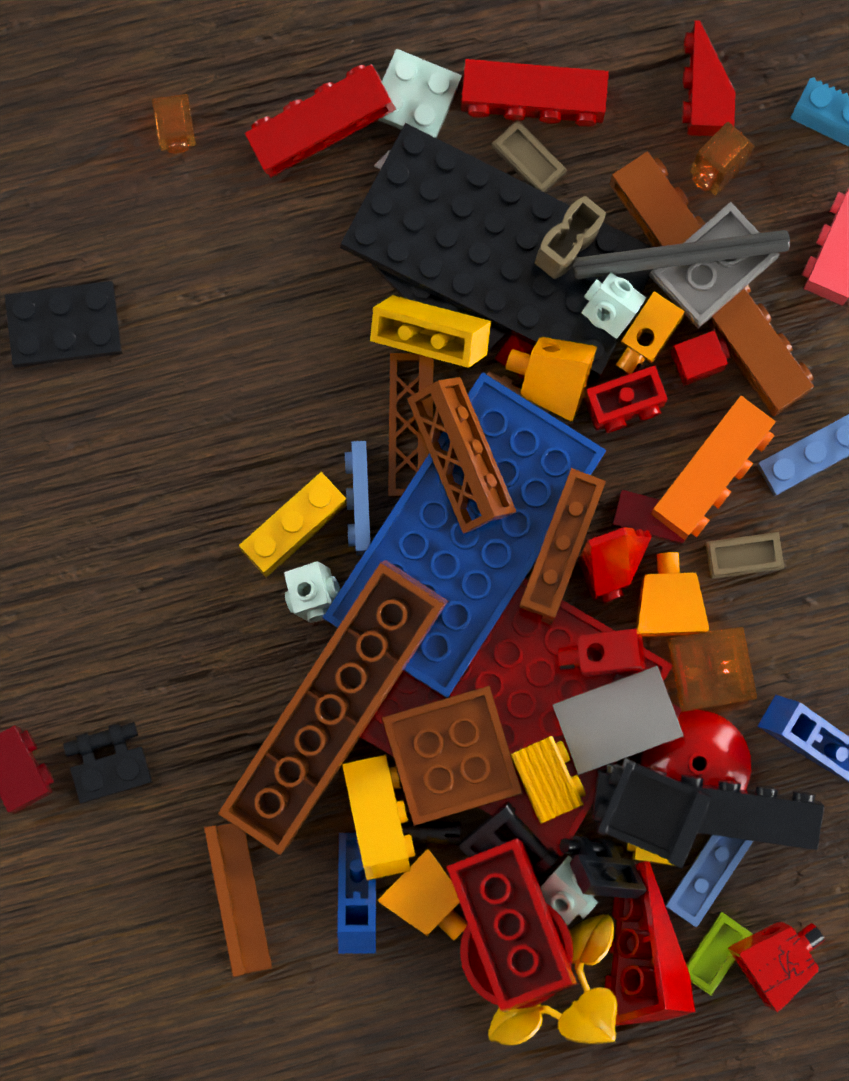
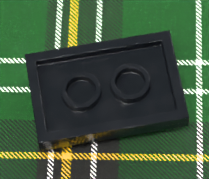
[5,281,122,368]

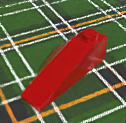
[578,527,652,604]
[605,861,695,1026]

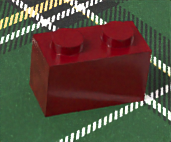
[0,725,54,814]

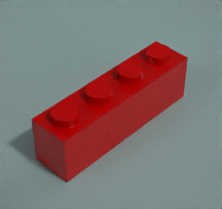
[461,59,609,127]
[245,64,397,178]

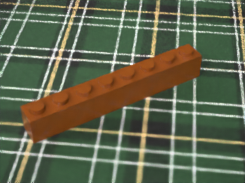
[609,151,814,417]

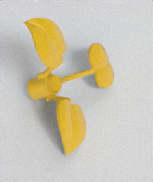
[488,914,617,1045]

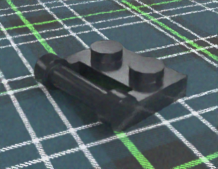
[459,801,559,878]

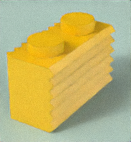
[511,736,586,824]

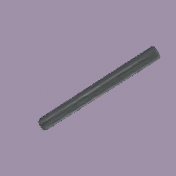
[572,230,790,279]

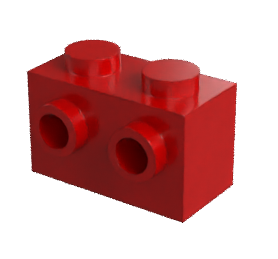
[583,365,668,433]

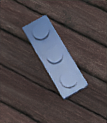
[757,414,849,497]
[345,441,370,556]
[665,835,753,927]

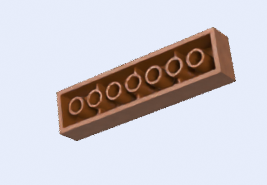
[218,560,448,855]

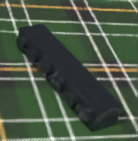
[591,764,824,850]

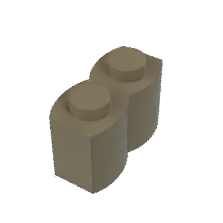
[535,196,606,279]

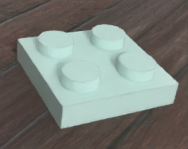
[378,49,462,138]

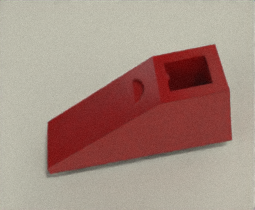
[681,21,736,137]

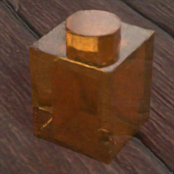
[152,94,196,153]

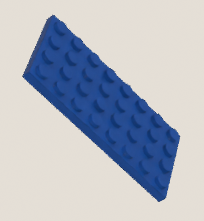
[322,372,606,698]

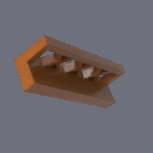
[388,353,434,497]
[407,377,517,534]
[519,468,606,625]
[204,823,273,977]

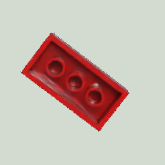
[447,839,577,1012]

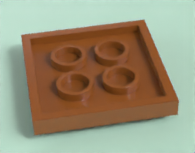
[382,686,522,826]

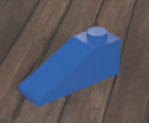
[758,695,849,783]
[338,833,376,954]

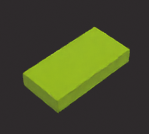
[686,912,753,996]

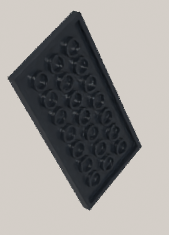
[340,123,654,378]

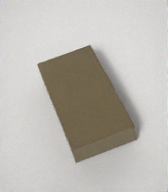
[491,120,567,193]
[705,532,784,579]

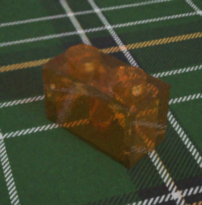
[690,121,754,196]

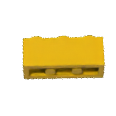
[370,295,491,368]
[239,472,347,578]
[342,755,415,880]

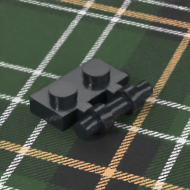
[63,722,153,804]
[559,836,647,899]

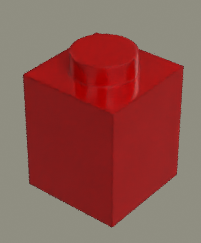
[670,330,730,386]

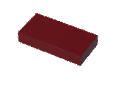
[612,490,684,545]

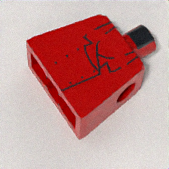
[558,629,646,677]
[728,922,825,1012]

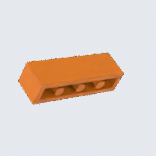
[650,396,776,541]

